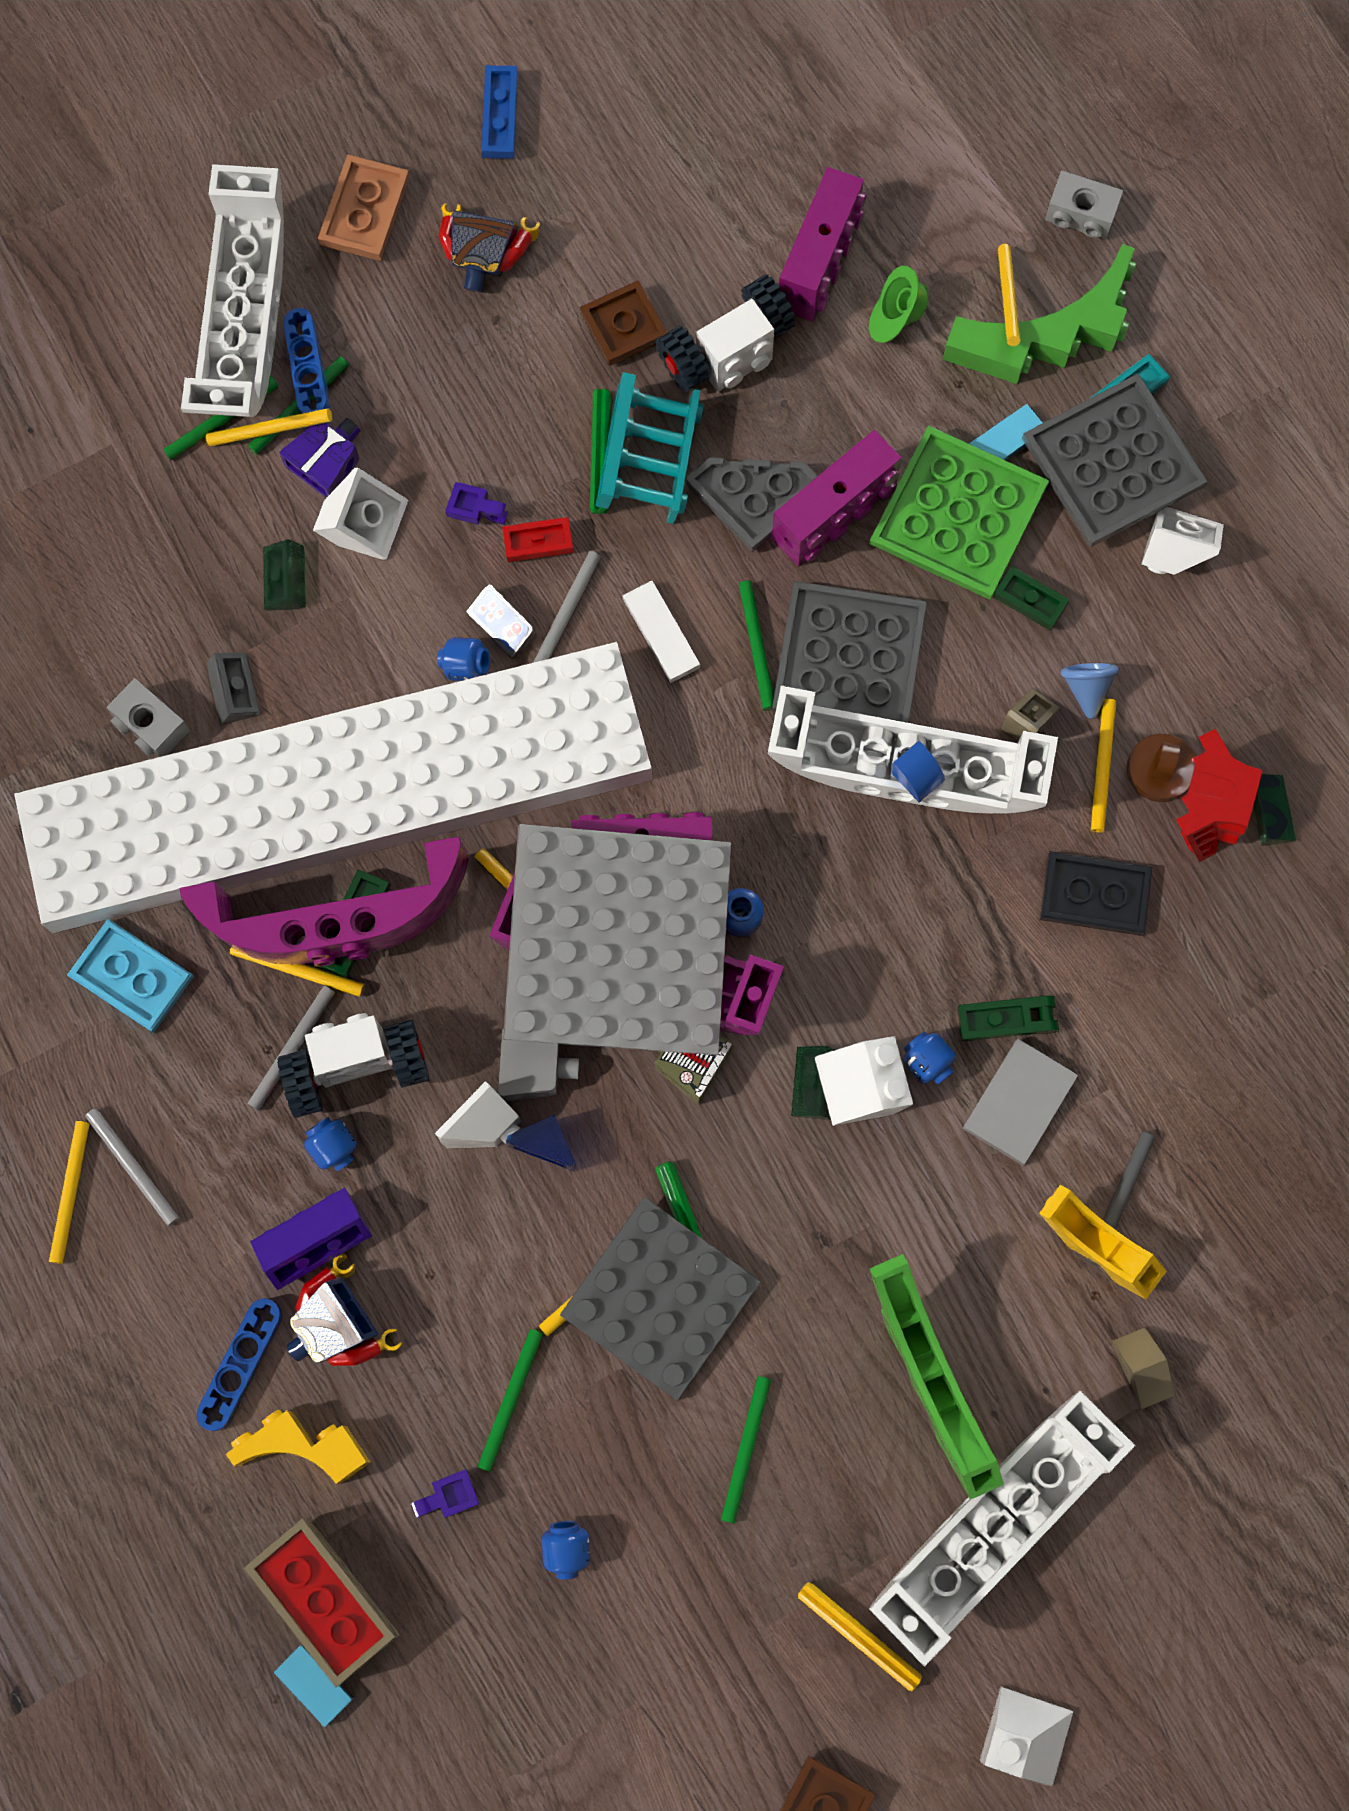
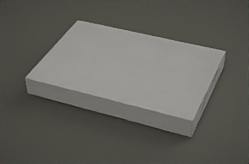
[962,1038,1078,1166]

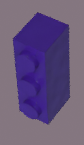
[250,1187,372,1291]

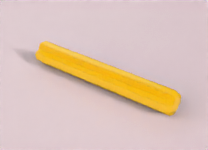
[798,1582,922,1691]

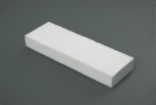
[623,581,700,683]

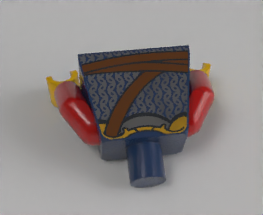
[439,204,540,293]
[287,1254,402,1366]

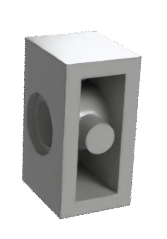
[1045,170,1123,239]
[106,678,190,757]

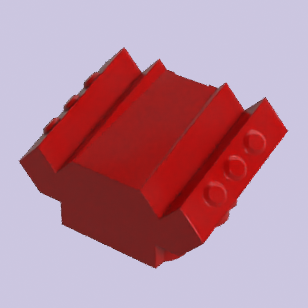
[1176,729,1263,862]

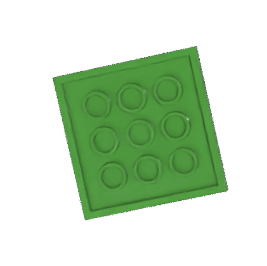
[870,425,1049,600]

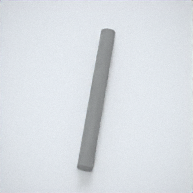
[533,551,601,663]
[247,986,335,1111]
[85,1108,180,1227]

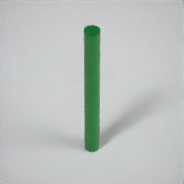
[248,356,349,455]
[163,376,279,460]
[739,580,774,711]
[477,1329,543,1472]
[721,1376,771,1524]

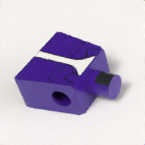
[279,418,361,498]

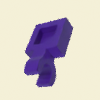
[445,482,509,525]
[411,1469,479,1518]

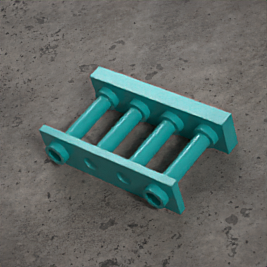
[595,372,704,524]

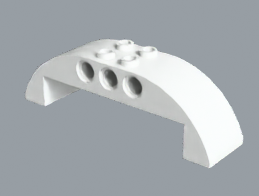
[181,164,284,417]
[768,686,1058,813]
[869,1391,1135,1666]

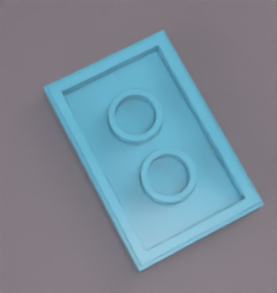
[67,919,194,1033]

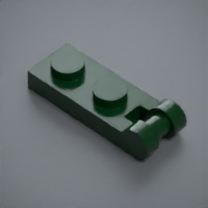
[957,996,1059,1042]

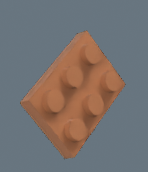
[318,154,410,261]

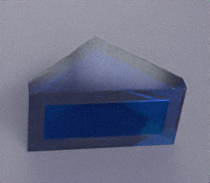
[506,1115,576,1172]

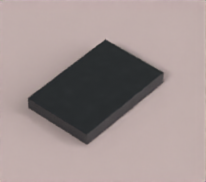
[1039,851,1153,936]

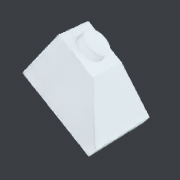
[313,468,408,560]
[1142,507,1224,574]
[435,1081,521,1148]
[980,1687,1073,1786]

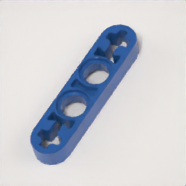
[283,308,331,414]
[197,1298,283,1431]

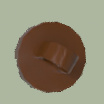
[1127,734,1195,802]

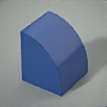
[891,741,945,803]

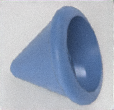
[1060,663,1119,719]

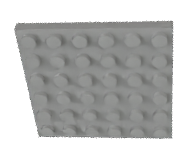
[503,824,731,1055]

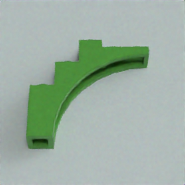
[943,244,1136,384]
[869,1254,1004,1500]

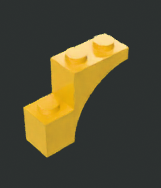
[1039,1185,1167,1300]
[226,1409,371,1484]

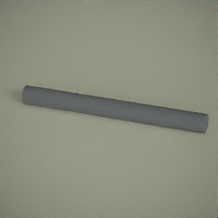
[1086,1132,1155,1266]

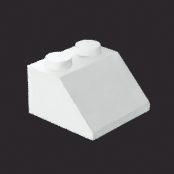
[815,1036,913,1126]

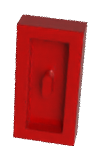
[502,517,574,562]

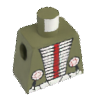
[654,1036,733,1105]

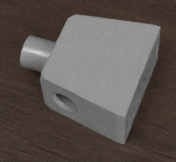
[498,1029,580,1101]

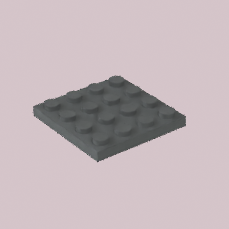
[1022,374,1208,548]
[772,581,927,723]
[560,1197,761,1400]

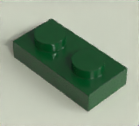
[993,566,1070,631]

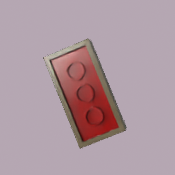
[244,1518,400,1687]

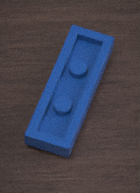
[481,65,518,159]

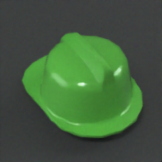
[869,266,928,343]

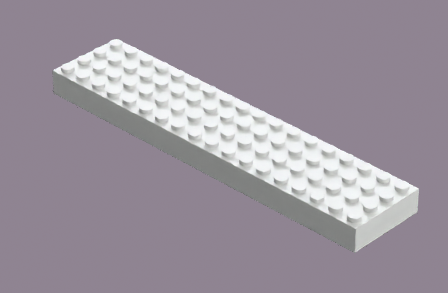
[14,642,652,933]

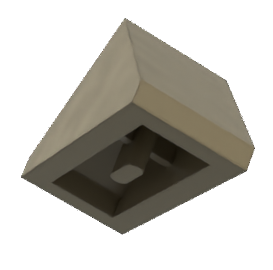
[1001,688,1060,742]
[1111,1328,1175,1410]

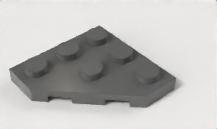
[685,457,817,552]

